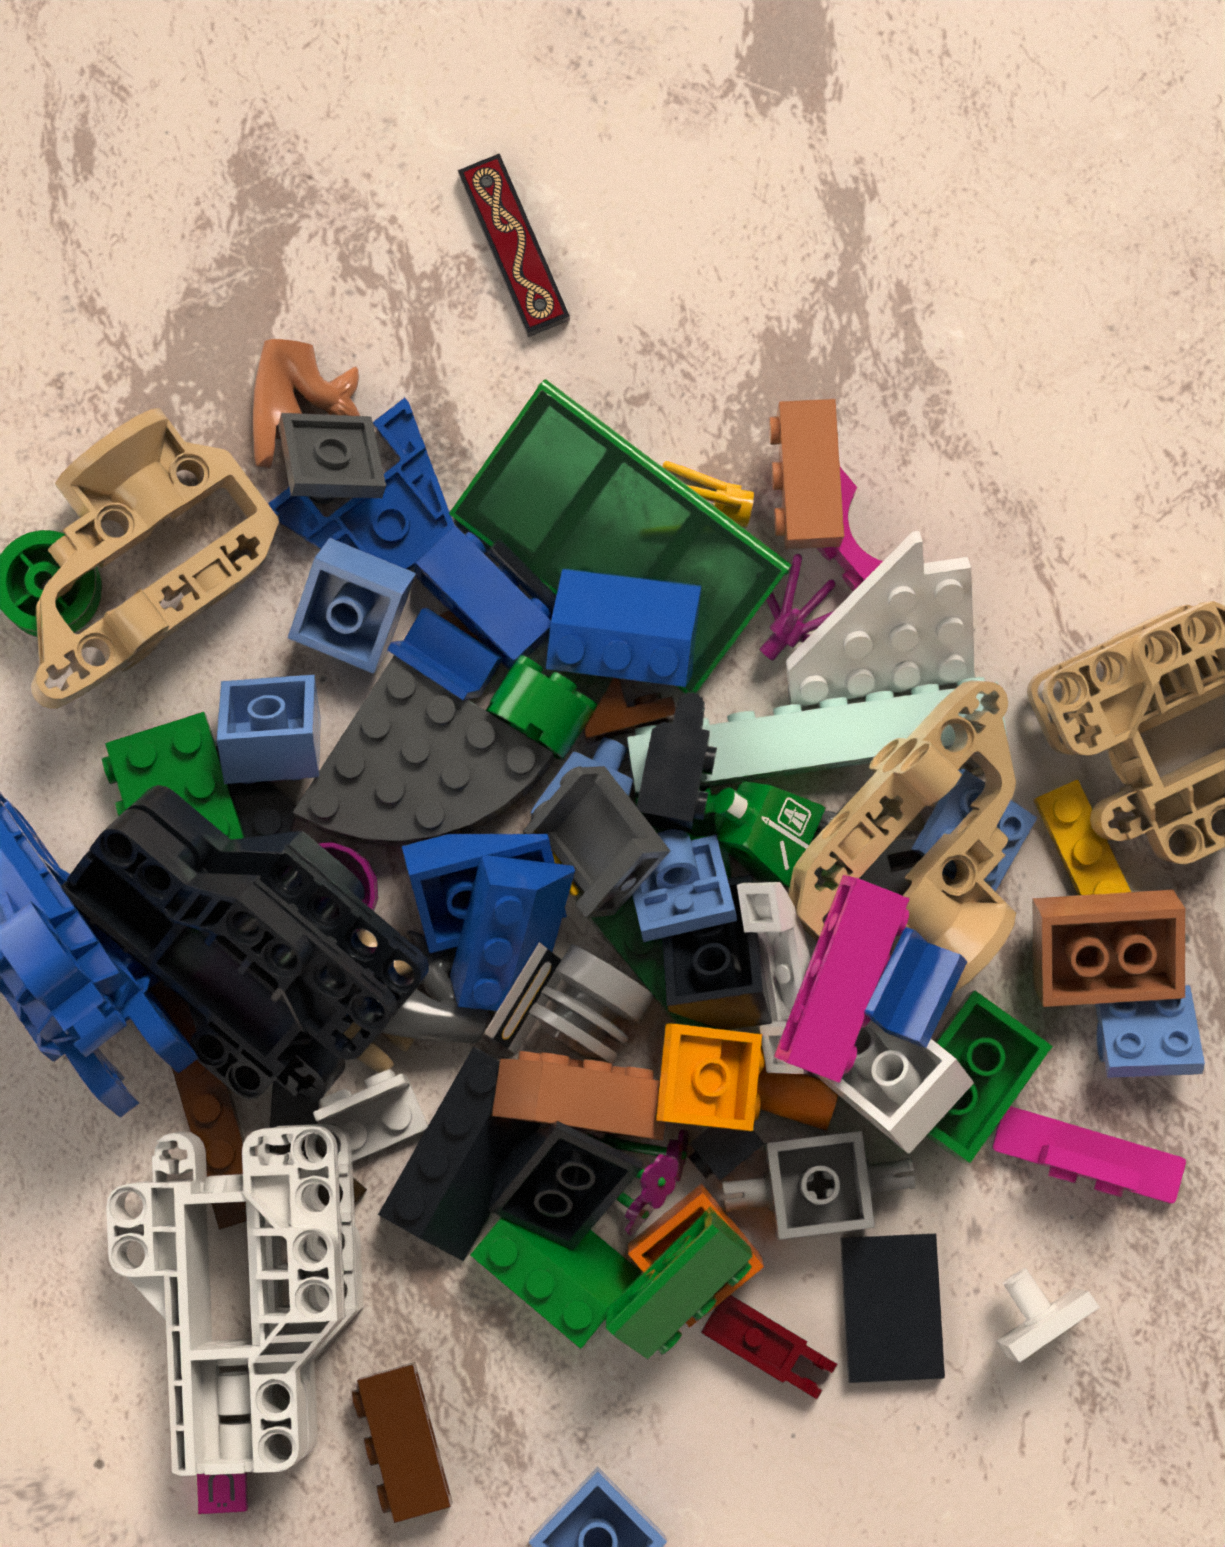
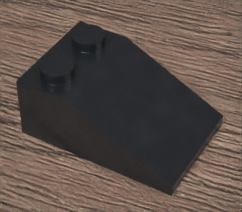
[488,1121,643,1250]

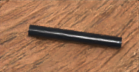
[487,538,557,614]

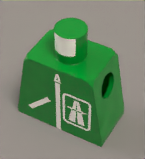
[714,781,826,888]

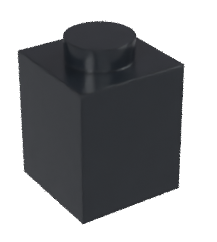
[688,1127,764,1181]

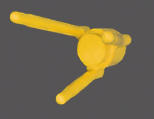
[640,461,754,537]

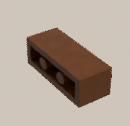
[352,1362,453,1523]

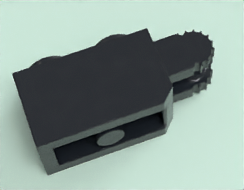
[637,691,717,833]

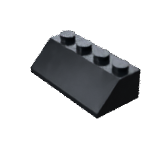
[378,1046,541,1261]

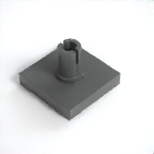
[278,413,386,504]

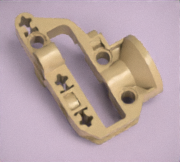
[31,408,279,709]
[788,680,1016,995]

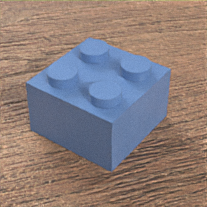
[288,538,416,674]
[217,674,321,784]
[529,1466,667,1547]

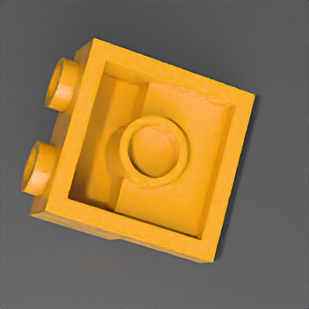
[656,1024,765,1131]

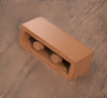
[769,399,844,550]

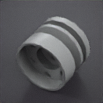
[529,944,655,1065]

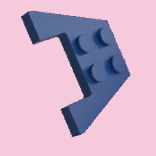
[268,397,455,571]

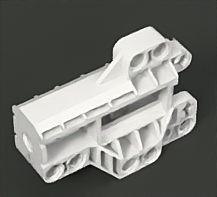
[106,1123,363,1476]

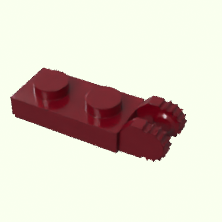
[701,1295,838,1399]

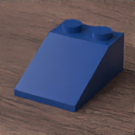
[402,834,567,953]

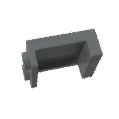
[523,766,670,918]

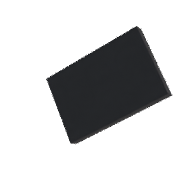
[840,1233,945,1383]

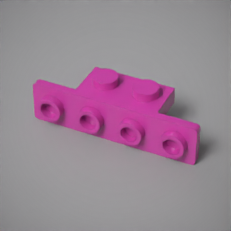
[992,1106,1186,1203]

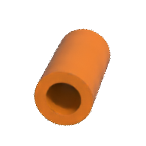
[757,1064,838,1131]

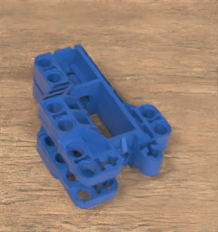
[0,792,198,1118]

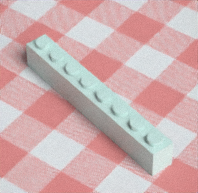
[627,677,1007,798]

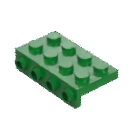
[102,712,245,840]

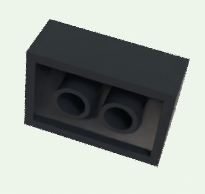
[662,874,772,1030]

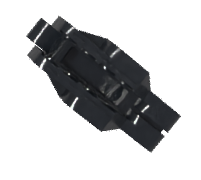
[61,785,429,1103]

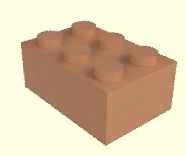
[1032,890,1185,1007]
[492,1051,666,1140]

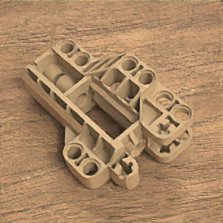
[1027,601,1225,864]

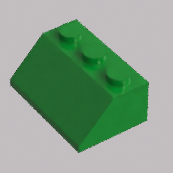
[606,1207,753,1360]
[470,1217,642,1349]

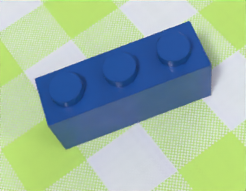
[414,526,552,671]

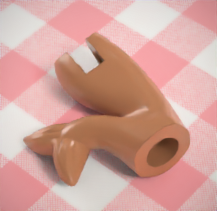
[253,339,360,469]

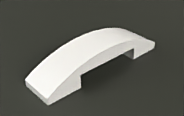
[737,882,811,1074]

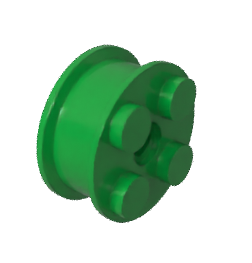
[0,530,102,637]

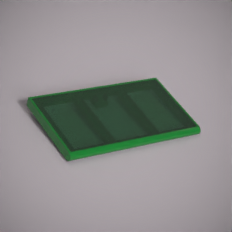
[449,379,792,694]

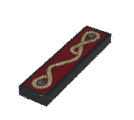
[458,153,570,337]

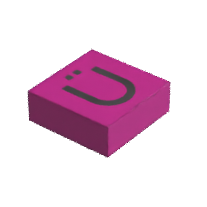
[197,1472,248,1514]

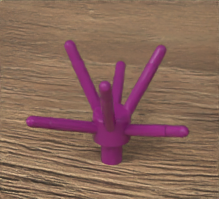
[756,554,836,661]

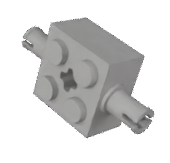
[722,1131,915,1240]

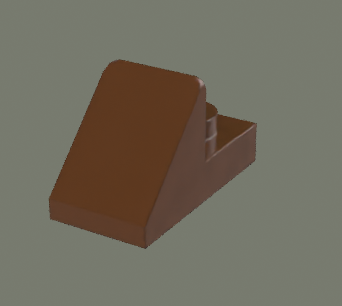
[584,678,676,745]

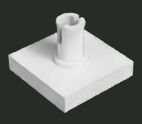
[996,1268,1100,1363]

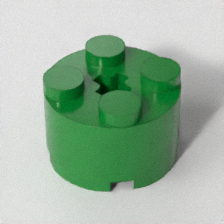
[485,654,598,760]

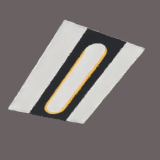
[485,943,562,1054]

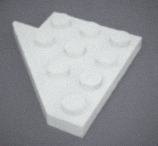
[786,531,975,706]

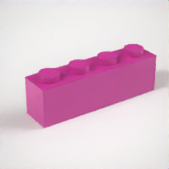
[774,875,909,1083]

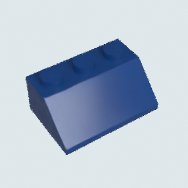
[546,569,702,687]
[450,855,575,1011]

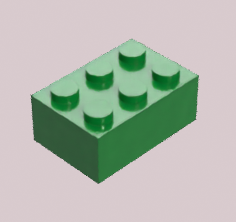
[926,990,1053,1164]

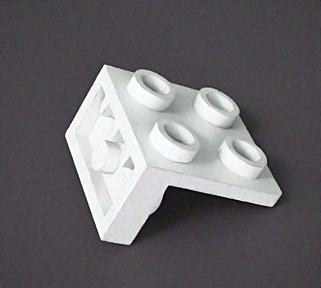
[313,1069,428,1163]

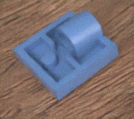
[912,769,1037,891]
[633,829,737,942]
[1095,985,1205,1078]

